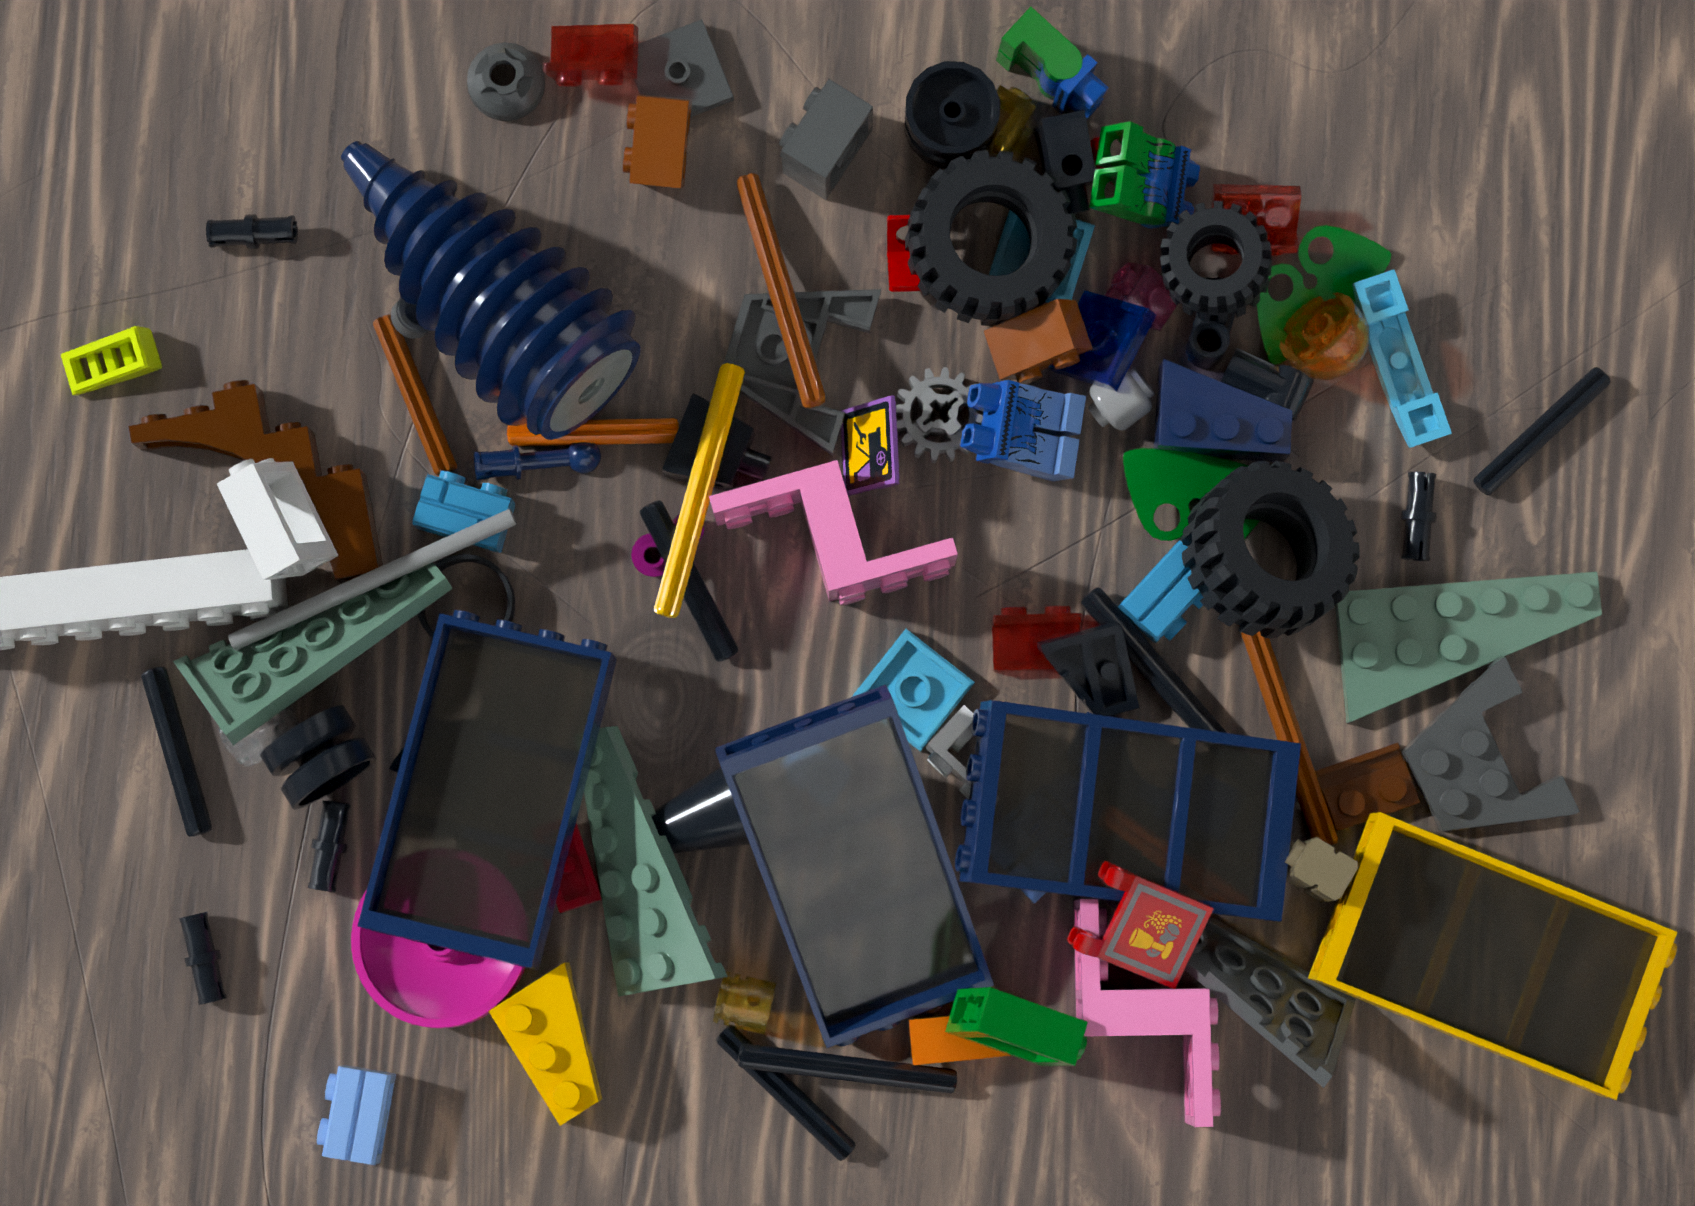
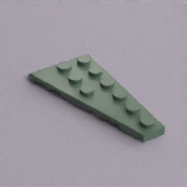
[173,562,453,746]
[1335,572,1602,723]
[574,726,728,997]

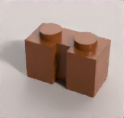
[623,95,692,189]
[984,299,1093,384]

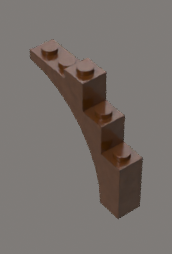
[128,380,383,584]

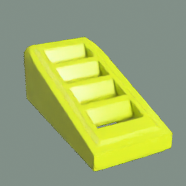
[60,326,162,396]

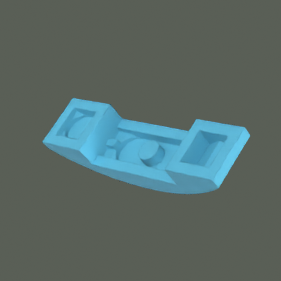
[1352,269,1452,448]

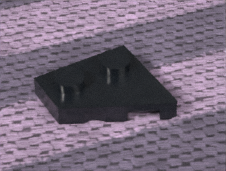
[1037,621,1139,716]

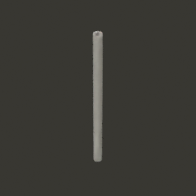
[228,509,517,651]

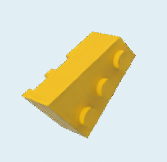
[489,962,602,1126]

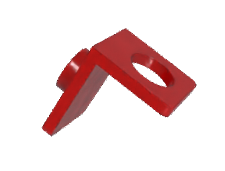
[887,215,921,292]

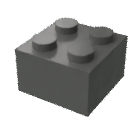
[779,79,873,200]

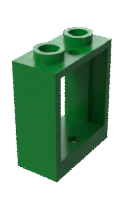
[945,987,1088,1066]

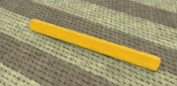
[654,363,745,618]

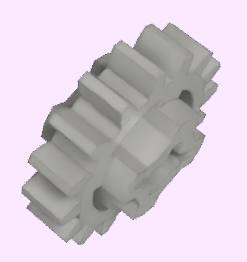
[896,367,983,463]

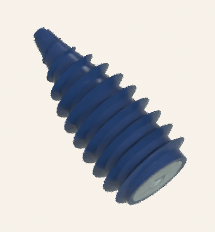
[341,141,640,440]

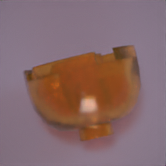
[1280,292,1370,381]

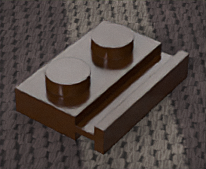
[1315,742,1420,832]

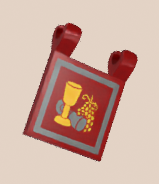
[1067,861,1214,989]

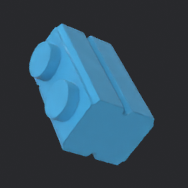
[412,470,515,553]
[1118,540,1204,643]

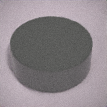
[391,298,430,339]

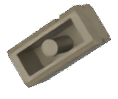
[1285,837,1358,903]

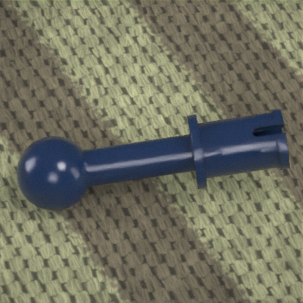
[474,442,601,480]

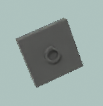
[623,19,734,117]

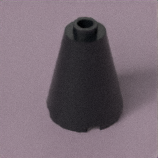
[651,767,774,853]

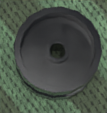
[904,61,1000,169]
[260,705,376,810]

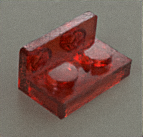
[543,24,639,87]
[1211,184,1302,256]
[991,606,1081,672]

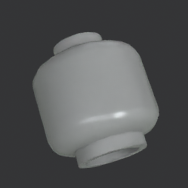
[1088,366,1155,431]

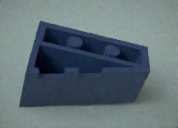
[1154,359,1293,462]

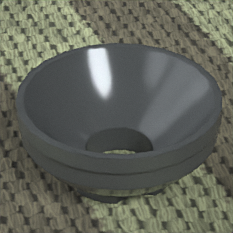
[467,42,545,121]

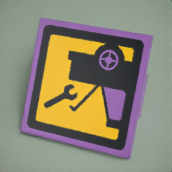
[841,395,899,496]

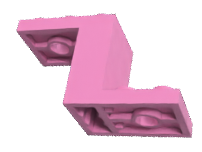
[709,460,958,605]
[1073,899,1221,1127]

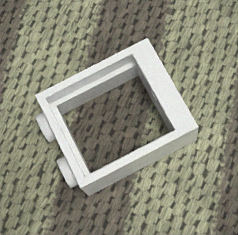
[217,458,338,580]

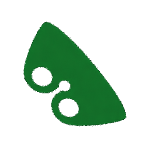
[1257,225,1392,364]
[1123,448,1259,541]

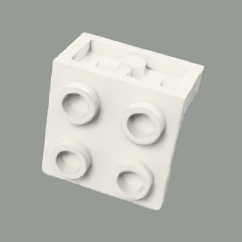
[926,705,999,802]

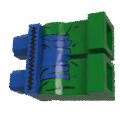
[996,6,1109,120]
[1089,121,1200,229]

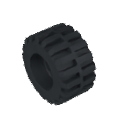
[1160,201,1272,322]

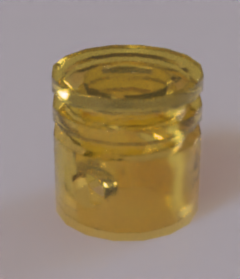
[713,971,777,1035]

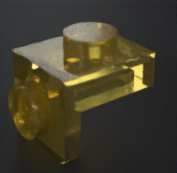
[993,85,1036,155]

